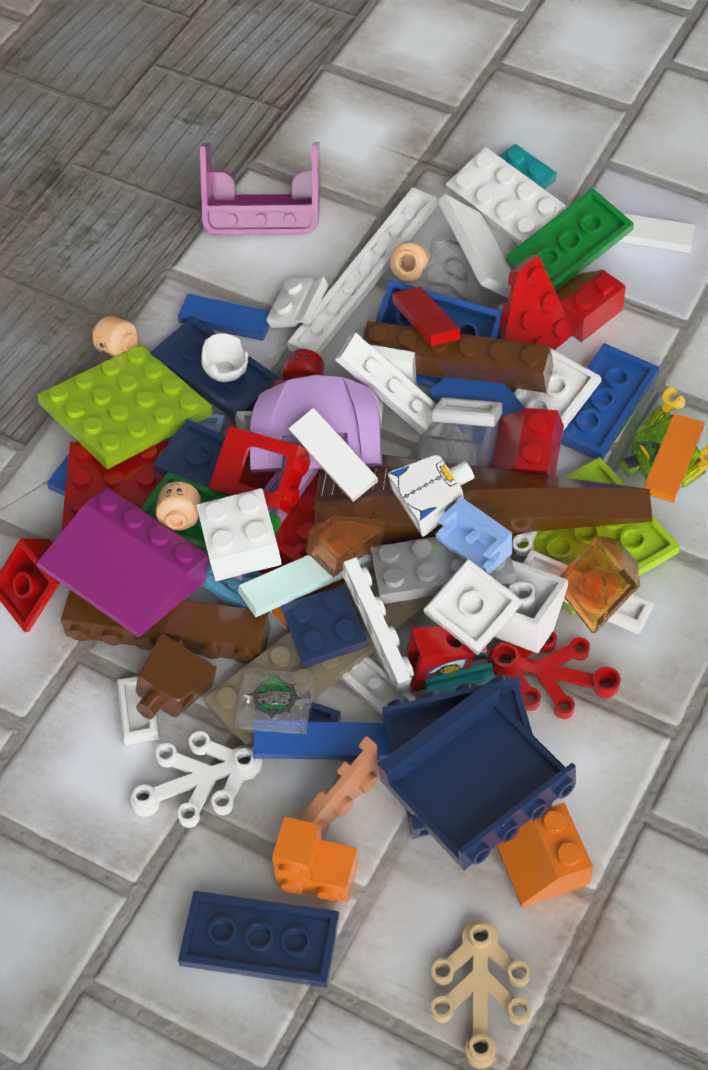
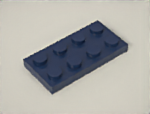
[150,316,281,421]
[178,891,340,988]

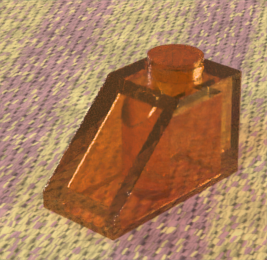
[306,515,386,577]

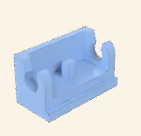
[436,497,512,574]

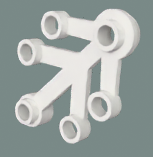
[130,731,263,828]

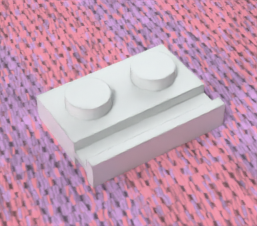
[266,276,328,328]

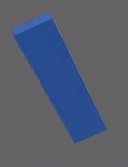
[253,721,391,760]

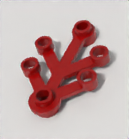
[488,632,621,719]

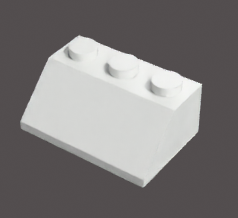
[494,560,568,653]

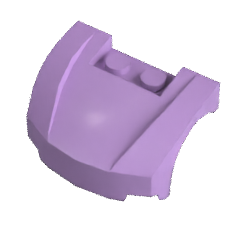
[250,375,383,473]

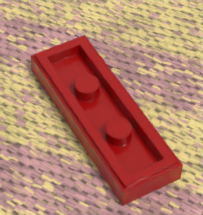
[392,287,460,346]

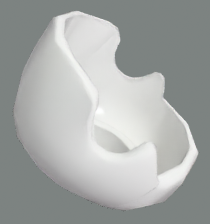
[201,333,248,382]

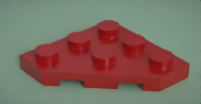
[499,255,575,350]

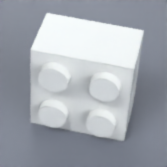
[197,488,282,581]

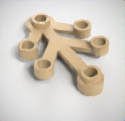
[431,920,531,1069]

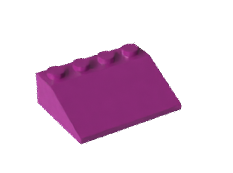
[37,487,209,637]

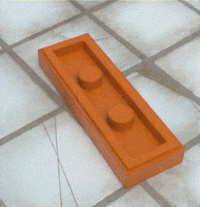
[644,413,705,503]

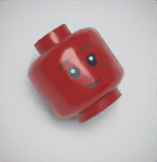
[282,348,325,381]

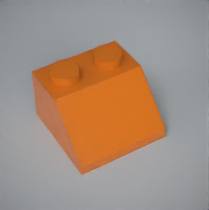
[496,802,593,907]

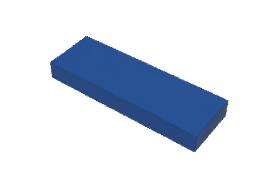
[178,294,270,341]

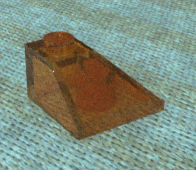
[559,536,640,633]

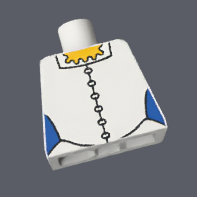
[388,455,474,537]

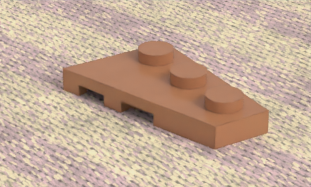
[297,736,379,838]

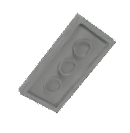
[370,537,516,604]

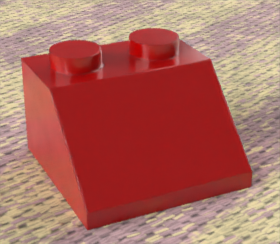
[556,270,626,343]
[491,408,564,477]

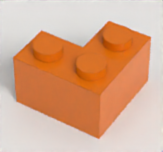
[272,816,359,903]

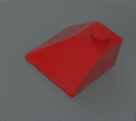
[0,538,60,632]

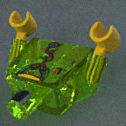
[621,387,708,488]

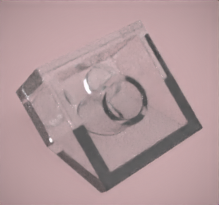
[419,238,485,305]
[419,418,500,468]

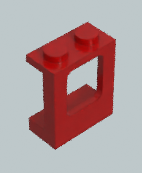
[209,426,310,515]

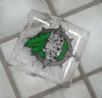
[235,669,316,734]

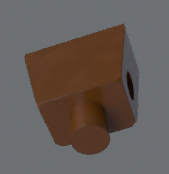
[135,633,217,719]

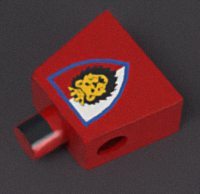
[404,626,487,692]

